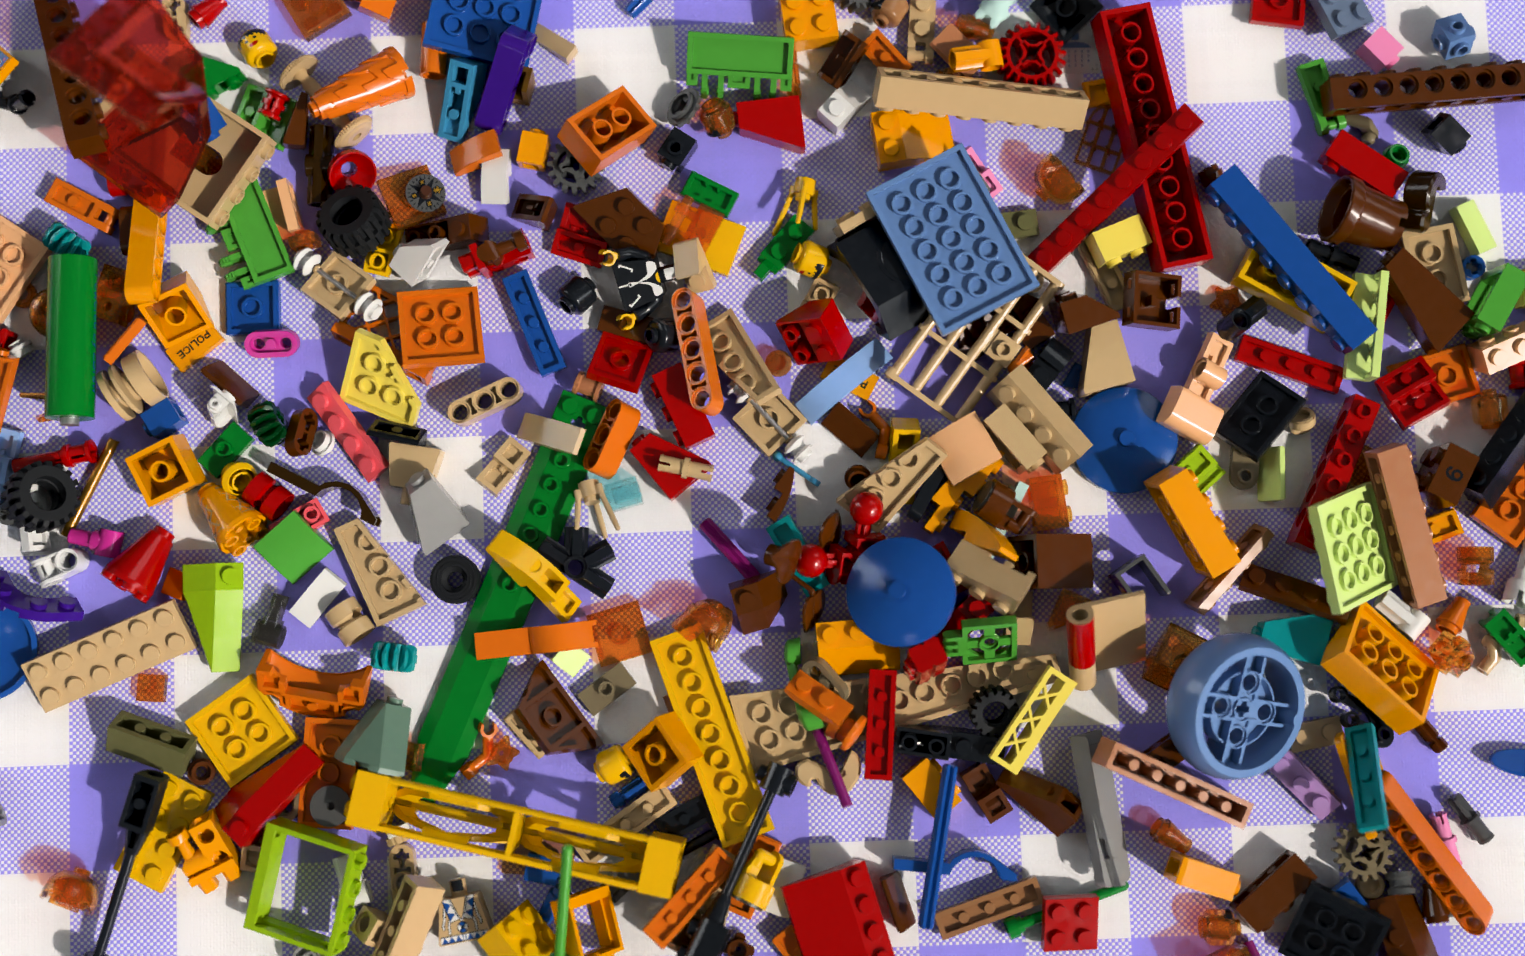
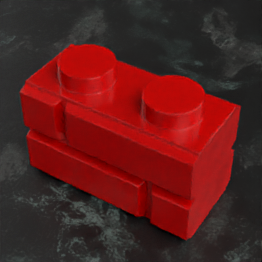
[903,636,948,685]

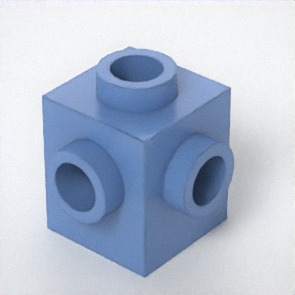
[1431,13,1476,60]

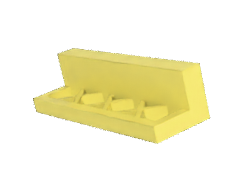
[989,665,1077,775]

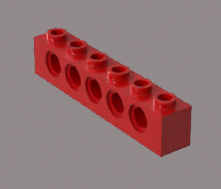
[1285,394,1381,554]

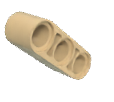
[447,377,524,427]

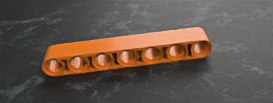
[1381,770,1493,935]

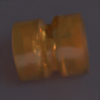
[1457,546,1495,586]

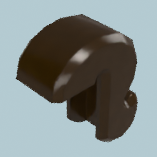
[1399,170,1446,233]

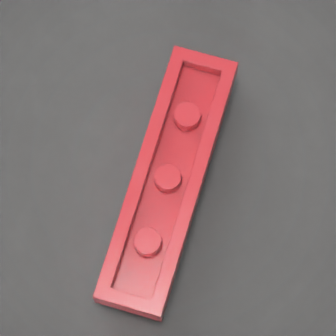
[307,381,389,483]

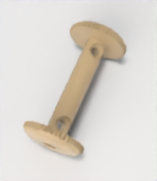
[279,55,372,150]

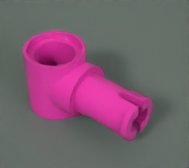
[67,528,125,558]

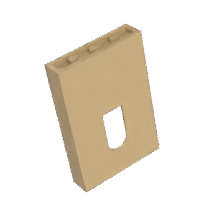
[100,50,277,231]

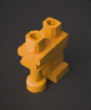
[166,808,242,894]

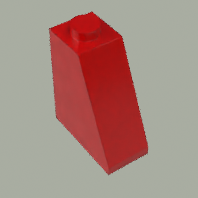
[732,95,806,154]
[629,433,712,501]

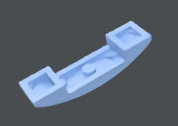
[795,338,893,425]

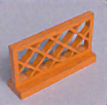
[330,285,436,386]

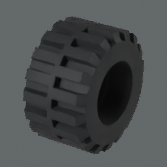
[316,184,392,258]
[1,461,81,533]

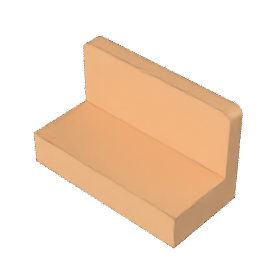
[262,178,305,240]

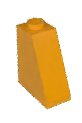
[1163,850,1241,901]

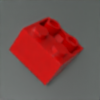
[775,298,853,365]

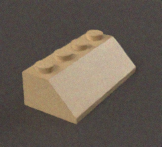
[986,364,1093,475]

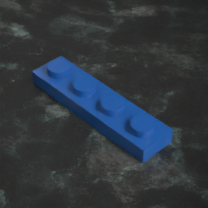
[502,269,567,378]

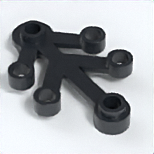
[1328,686,1394,748]

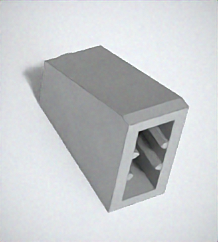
[405,468,470,556]

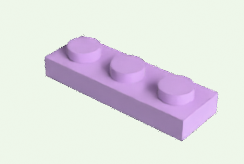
[1269,749,1341,821]

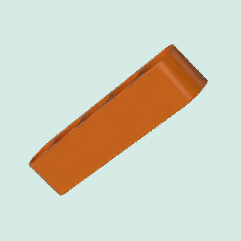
[671,287,724,416]

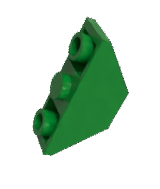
[167,57,248,108]

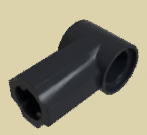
[1216,295,1268,341]

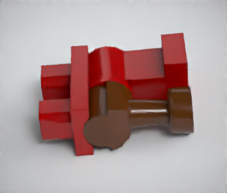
[458,228,535,279]

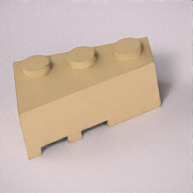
[947,539,1036,615]

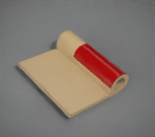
[1066,590,1146,691]

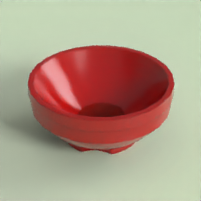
[327,149,377,190]

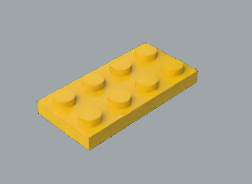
[113,772,215,893]

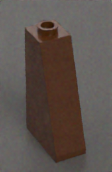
[1376,247,1475,356]

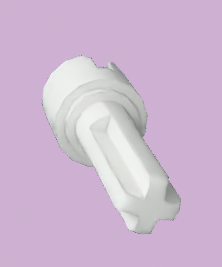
[1501,538,1525,608]

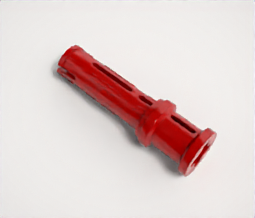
[11,439,99,473]

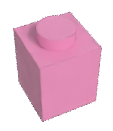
[1355,26,1404,74]

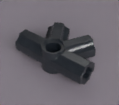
[537,526,616,599]

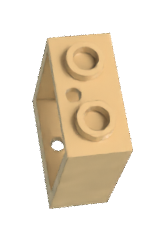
[982,403,1047,475]

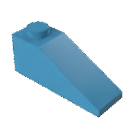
[438,57,488,144]

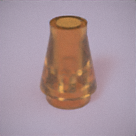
[955,13,995,41]
[1149,817,1192,854]

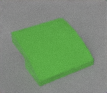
[236,83,297,152]
[253,510,335,584]

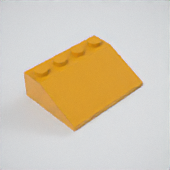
[1320,602,1440,735]

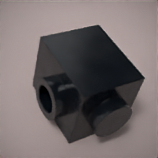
[1421,112,1471,156]
[657,126,698,173]

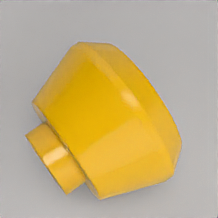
[221,462,257,497]

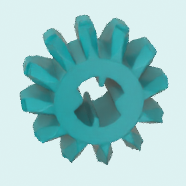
[42,222,92,256]
[370,641,418,673]

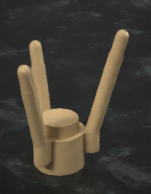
[574,479,620,539]

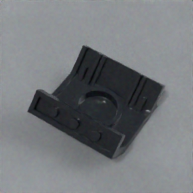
[827,219,929,341]

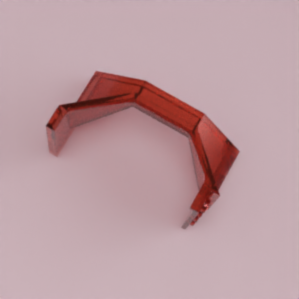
[47,0,211,218]

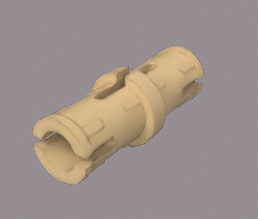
[658,454,714,482]

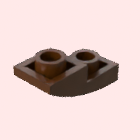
[766,466,794,523]

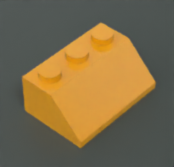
[815,620,900,675]

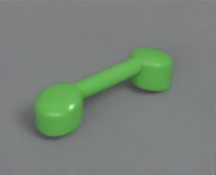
[783,637,825,731]

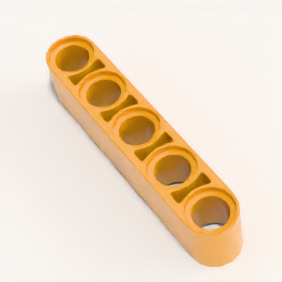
[124,192,168,305]

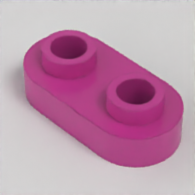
[244,329,300,358]

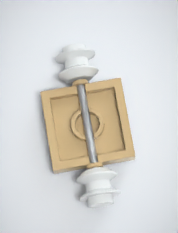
[293,247,383,322]
[727,381,812,463]

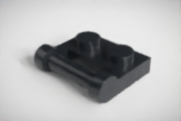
[654,793,720,861]

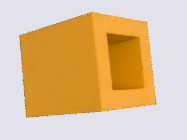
[516,128,551,172]

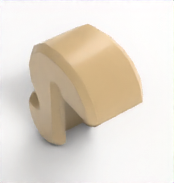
[794,749,861,795]

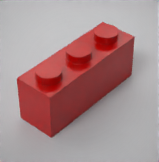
[1317,129,1409,198]
[650,362,716,450]

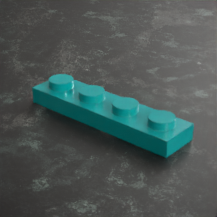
[1344,722,1389,834]

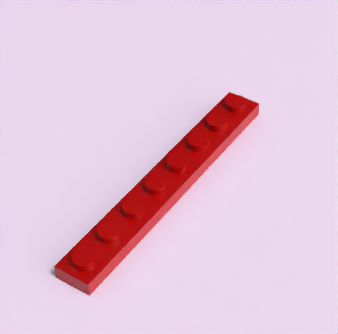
[1027,103,1205,273]

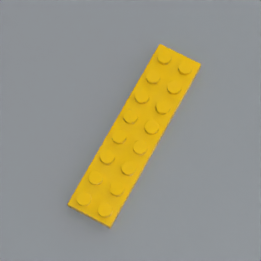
[649,623,775,848]

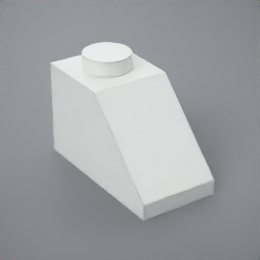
[817,80,871,136]
[389,238,450,286]

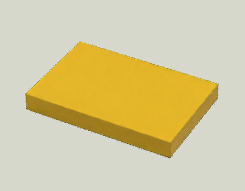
[658,199,746,277]

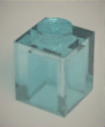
[604,476,644,512]

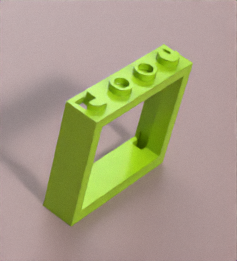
[243,817,368,956]

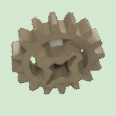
[1331,822,1395,882]

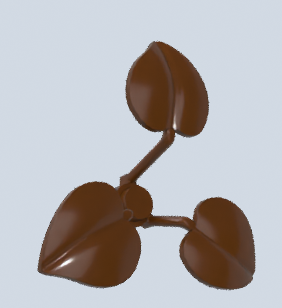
[764,509,842,634]

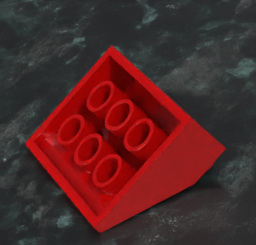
[780,860,895,956]

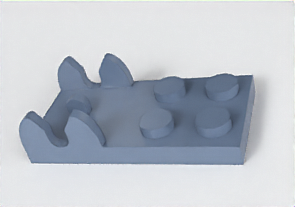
[1309,0,1375,41]

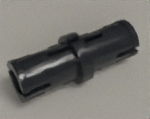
[1305,238,1360,273]

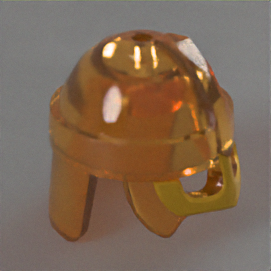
[670,599,733,653]

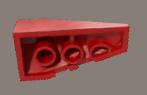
[215,744,325,848]

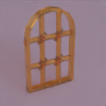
[1073,104,1122,175]

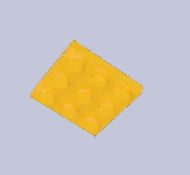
[185,673,300,788]

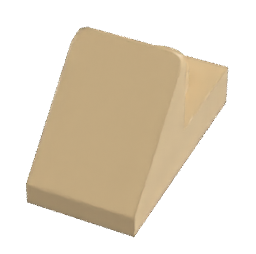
[673,237,717,293]
[1003,591,1035,645]

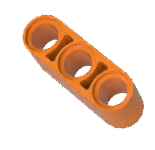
[583,399,641,480]

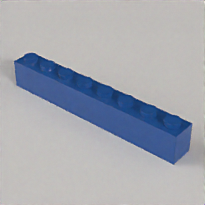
[1204,164,1378,355]

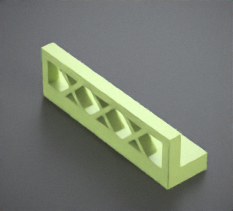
[1342,270,1390,382]

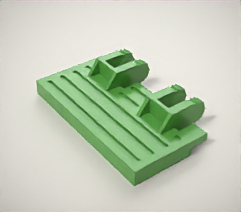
[686,31,795,100]
[205,179,295,290]

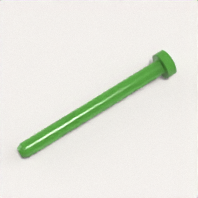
[550,843,573,956]

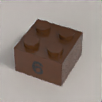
[1415,442,1480,510]

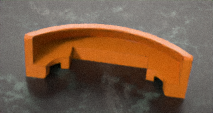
[256,648,373,718]

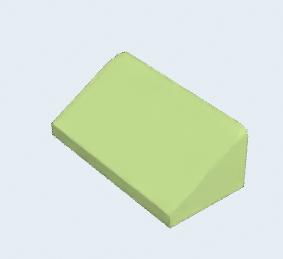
[1449,199,1497,256]
[1257,446,1286,502]

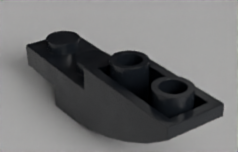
[894,725,1006,765]

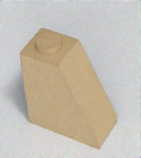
[1077,319,1136,398]

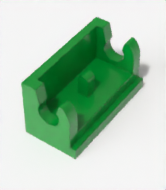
[1478,607,1525,667]

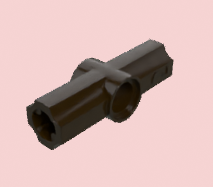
[304,124,335,208]

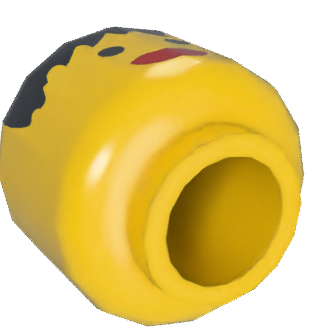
[237,28,278,69]
[791,240,832,279]
[593,744,633,785]

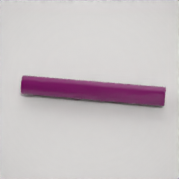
[812,728,853,809]

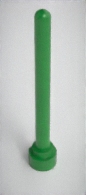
[1003,881,1129,940]

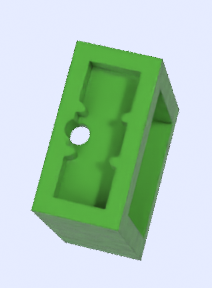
[1460,262,1525,340]

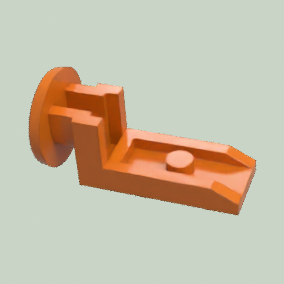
[784,670,867,751]

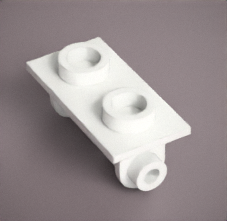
[207,386,239,428]

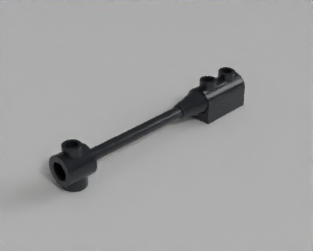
[676,761,798,956]
[84,770,170,956]

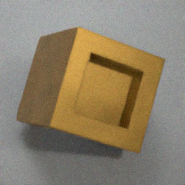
[513,66,536,106]

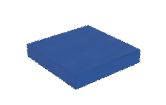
[225,280,282,336]

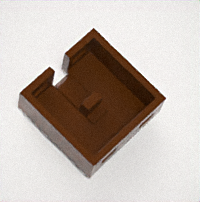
[1122,270,1182,331]

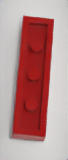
[1233,334,1343,395]
[864,669,897,781]

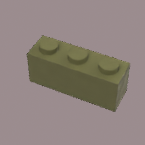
[106,710,198,778]

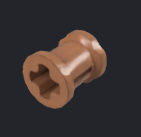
[572,371,605,403]

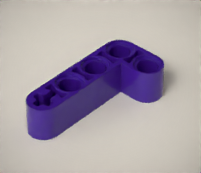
[474,25,537,136]

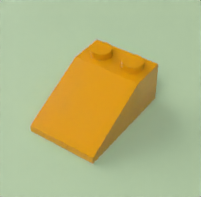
[869,109,954,172]

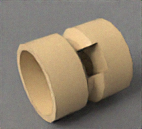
[324,596,375,647]

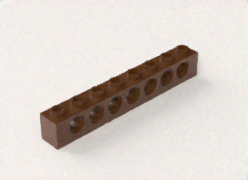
[34,0,109,159]
[1320,59,1525,117]

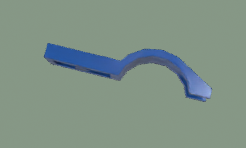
[892,848,1017,882]

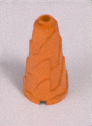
[307,46,415,120]

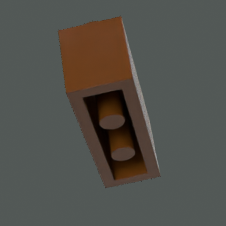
[1228,849,1318,934]

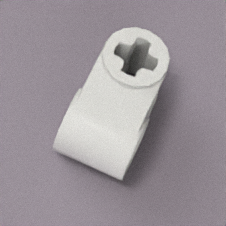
[31,548,90,589]

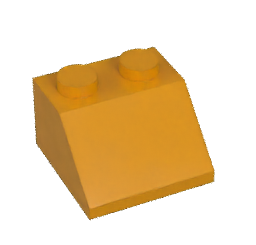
[137,271,214,349]

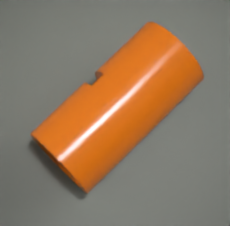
[419,21,447,80]

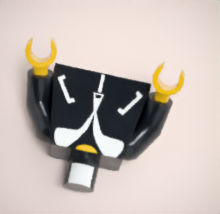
[598,246,676,330]

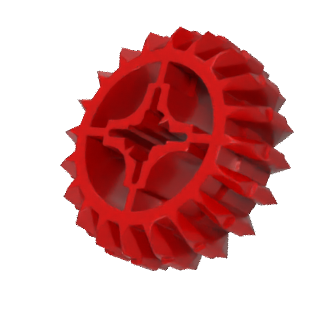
[997,21,1066,86]

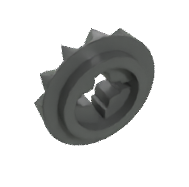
[667,88,702,128]

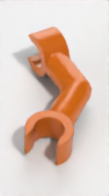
[858,400,891,460]
[459,721,498,780]

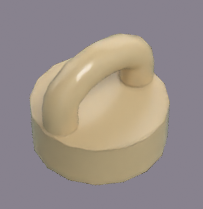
[1288,407,1316,435]

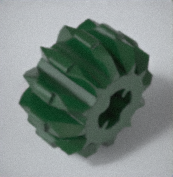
[247,400,289,447]

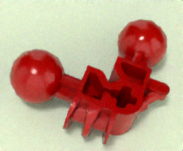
[796,491,886,585]

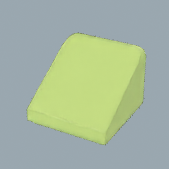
[551,649,591,677]

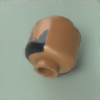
[870,0,909,28]

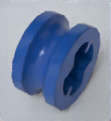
[1462,255,1486,281]

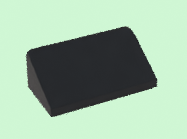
[366,419,427,447]

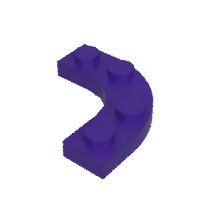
[0,570,84,622]

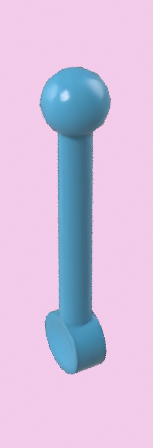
[773,451,821,487]

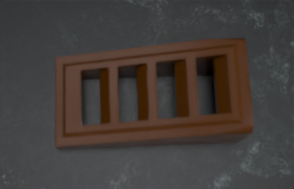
[282,92,310,150]

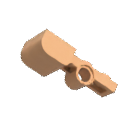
[1155,332,1234,445]

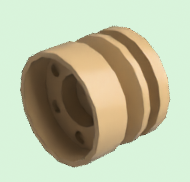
[96,350,169,421]

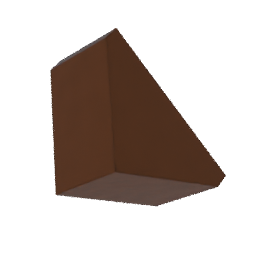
[510,193,558,232]

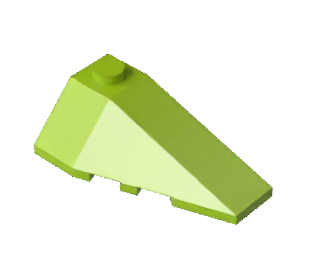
[182,563,244,672]

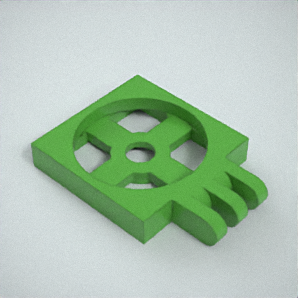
[942,615,1017,665]

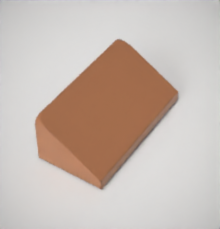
[929,23,978,77]

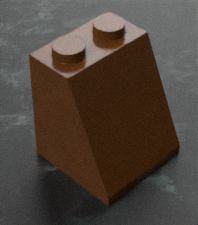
[1007,534,1094,590]

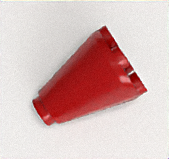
[100,525,175,604]

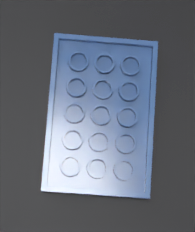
[865,143,1040,337]

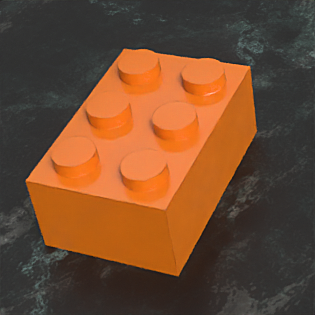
[557,85,657,177]

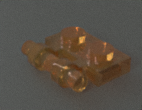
[660,195,725,254]

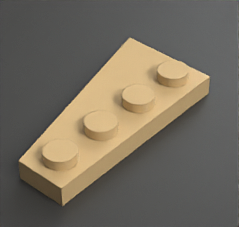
[836,436,948,532]

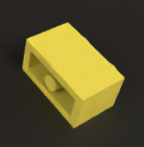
[1085,214,1152,269]

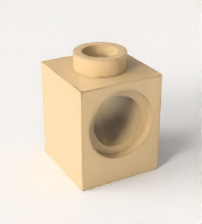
[350,904,388,948]

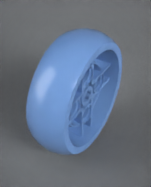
[1166,632,1305,780]

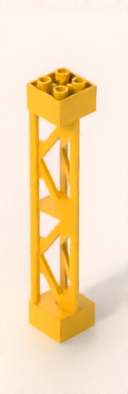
[344,768,687,899]

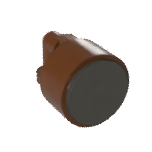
[972,479,1039,535]

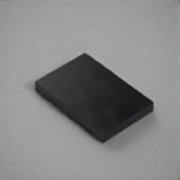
[1215,371,1306,463]

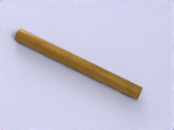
[61,437,119,537]

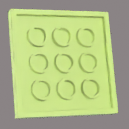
[1307,481,1399,615]

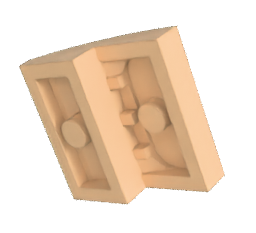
[929,411,1002,487]

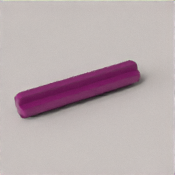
[699,518,760,579]

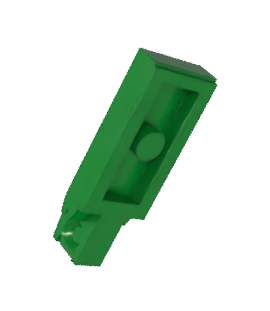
[753,214,815,282]

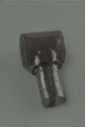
[251,593,289,649]

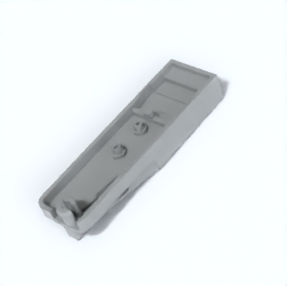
[1069,730,1130,888]

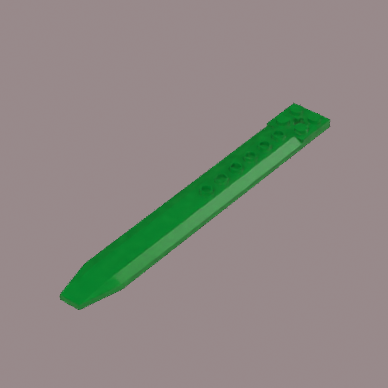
[410,389,607,803]

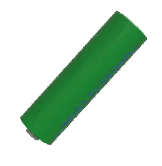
[44,254,98,426]

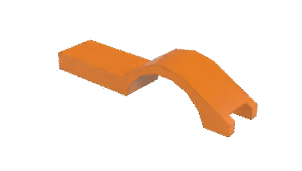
[474,620,599,660]

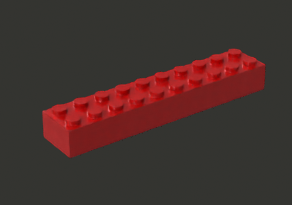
[1090,2,1214,273]

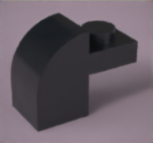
[1028,337,1074,390]

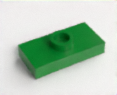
[680,171,739,219]
[197,421,255,479]

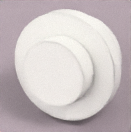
[8,338,34,360]
[311,430,335,456]

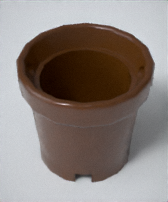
[1318,175,1408,252]

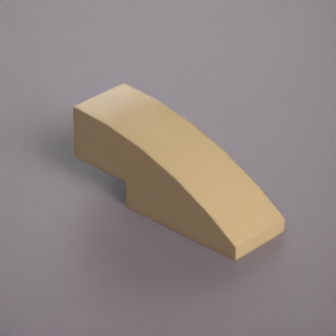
[516,412,586,455]

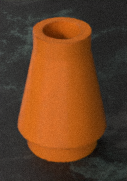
[1435,596,1471,638]

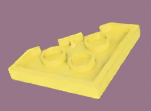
[340,328,422,427]

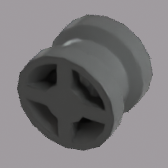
[1384,871,1416,896]

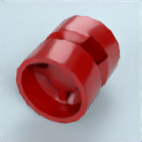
[242,471,294,522]

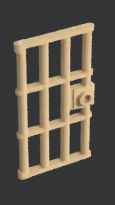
[884,254,1065,423]

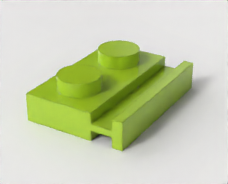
[1174,443,1226,493]

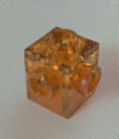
[1427,630,1475,678]

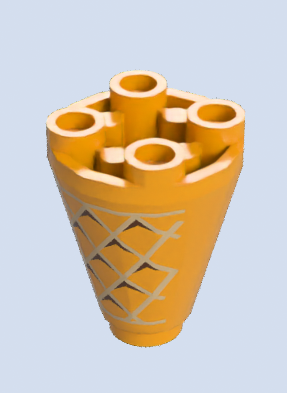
[197,482,269,557]

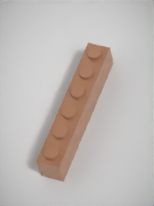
[1364,443,1447,609]
[1091,736,1254,830]

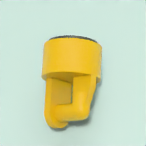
[731,848,784,912]

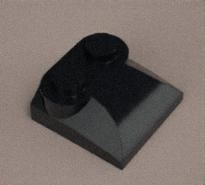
[1029,0,1105,45]

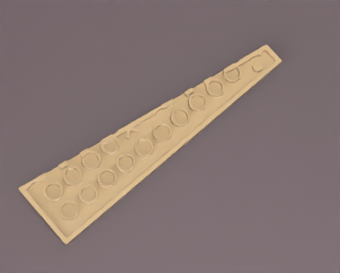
[729,654,1061,774]

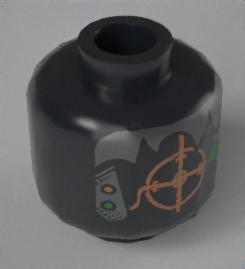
[644,318,680,353]

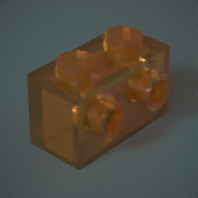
[97,264,135,328]

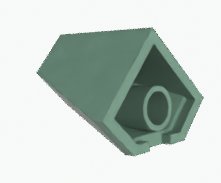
[334,696,411,778]

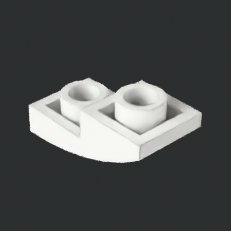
[481,149,512,205]
[289,567,347,629]

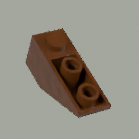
[405,213,489,251]
[995,767,1082,837]

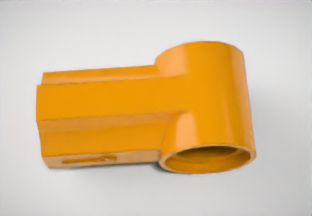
[948,39,1004,73]

